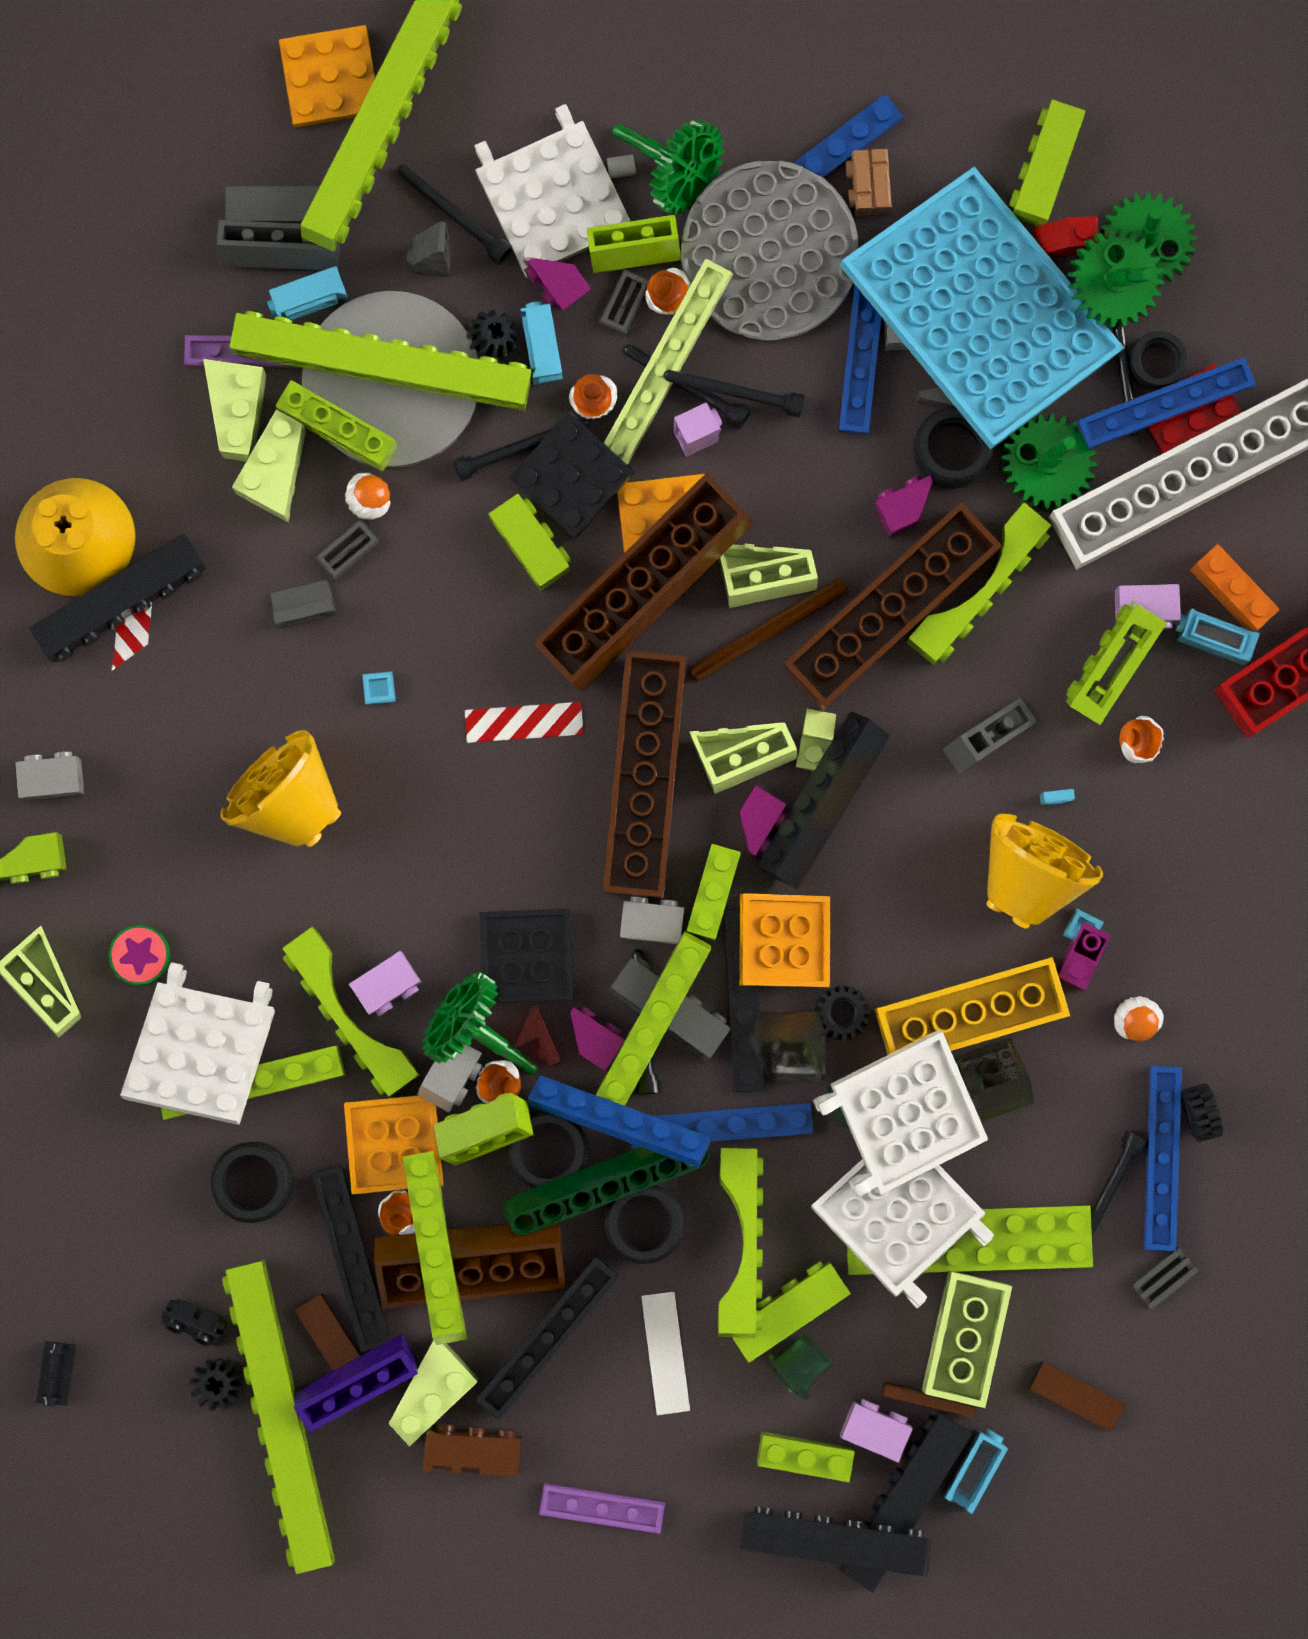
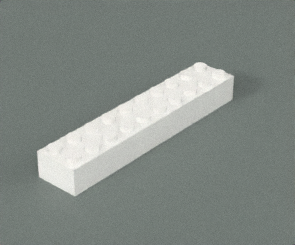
[1048,379,1308,570]

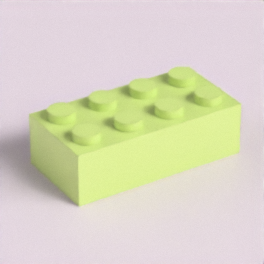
[922,1271,1012,1408]

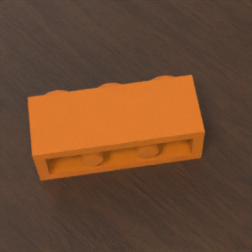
[1190,544,1280,632]

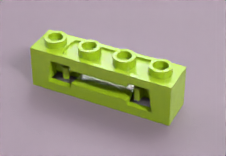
[276,380,398,472]
[1066,600,1167,725]

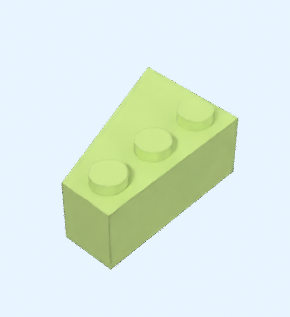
[203,359,267,461]
[232,410,306,522]
[718,544,818,608]
[689,722,797,794]
[0,926,82,1038]
[389,1340,479,1447]

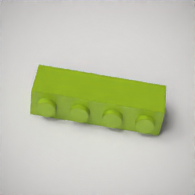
[1009,99,1086,226]
[732,1260,851,1363]

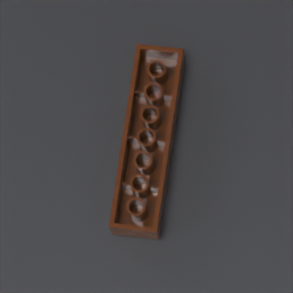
[533,473,755,692]
[782,502,1002,712]
[603,651,687,900]

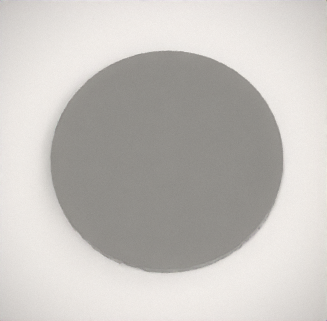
[681,161,859,341]
[302,291,478,468]

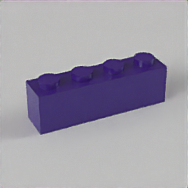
[294,1334,418,1432]

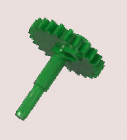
[612,119,725,216]
[1100,191,1197,287]
[1068,229,1164,327]
[999,413,1097,511]
[422,972,538,1075]

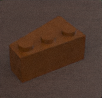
[422,1423,522,1477]

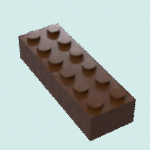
[374,1223,566,1309]

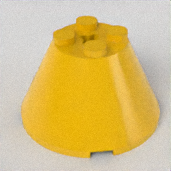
[15,478,136,597]
[220,730,341,847]
[986,814,1103,929]

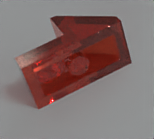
[515,1005,561,1066]

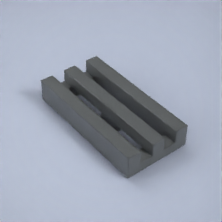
[599,269,649,336]
[315,518,381,581]
[1131,1247,1199,1310]

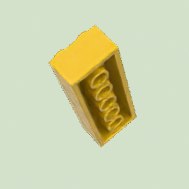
[874,957,1070,1055]

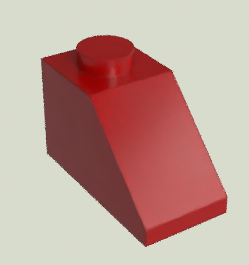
[1033,216,1098,257]

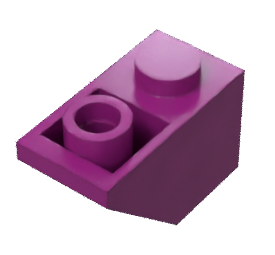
[523,257,591,310]
[874,475,933,538]
[739,785,788,858]
[1057,922,1111,991]
[570,1006,625,1071]

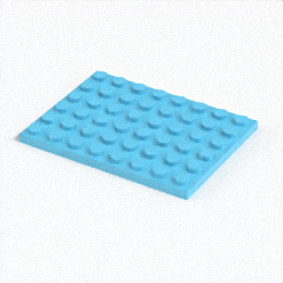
[840,166,1124,450]

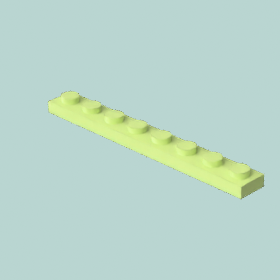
[604,259,733,464]

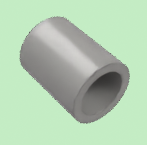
[607,154,636,179]

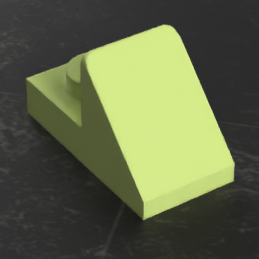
[795,708,836,771]

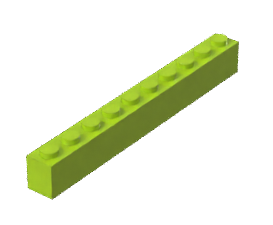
[300,0,462,252]
[229,311,532,411]
[222,1260,335,1574]

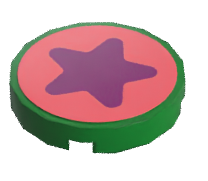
[109,925,171,986]

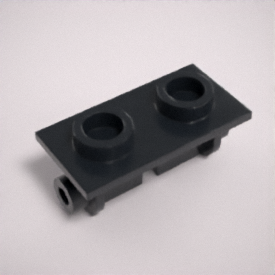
[161,1299,227,1347]
[36,1341,76,1407]

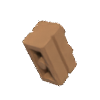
[845,149,892,217]

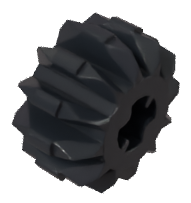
[466,309,518,360]
[190,1358,243,1411]

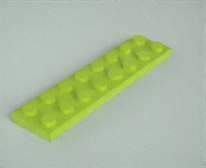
[847,1205,1093,1275]

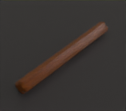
[689,578,847,682]

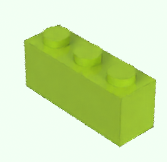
[586,215,681,273]
[488,494,571,591]
[686,844,741,941]
[434,1093,533,1166]
[756,1431,855,1483]

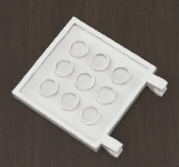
[474,104,630,278]
[120,962,275,1125]
[813,1030,988,1196]
[811,1159,994,1309]

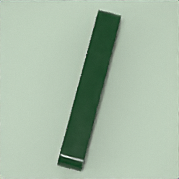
[503,1129,710,1236]

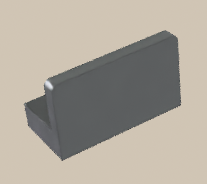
[270,580,337,629]

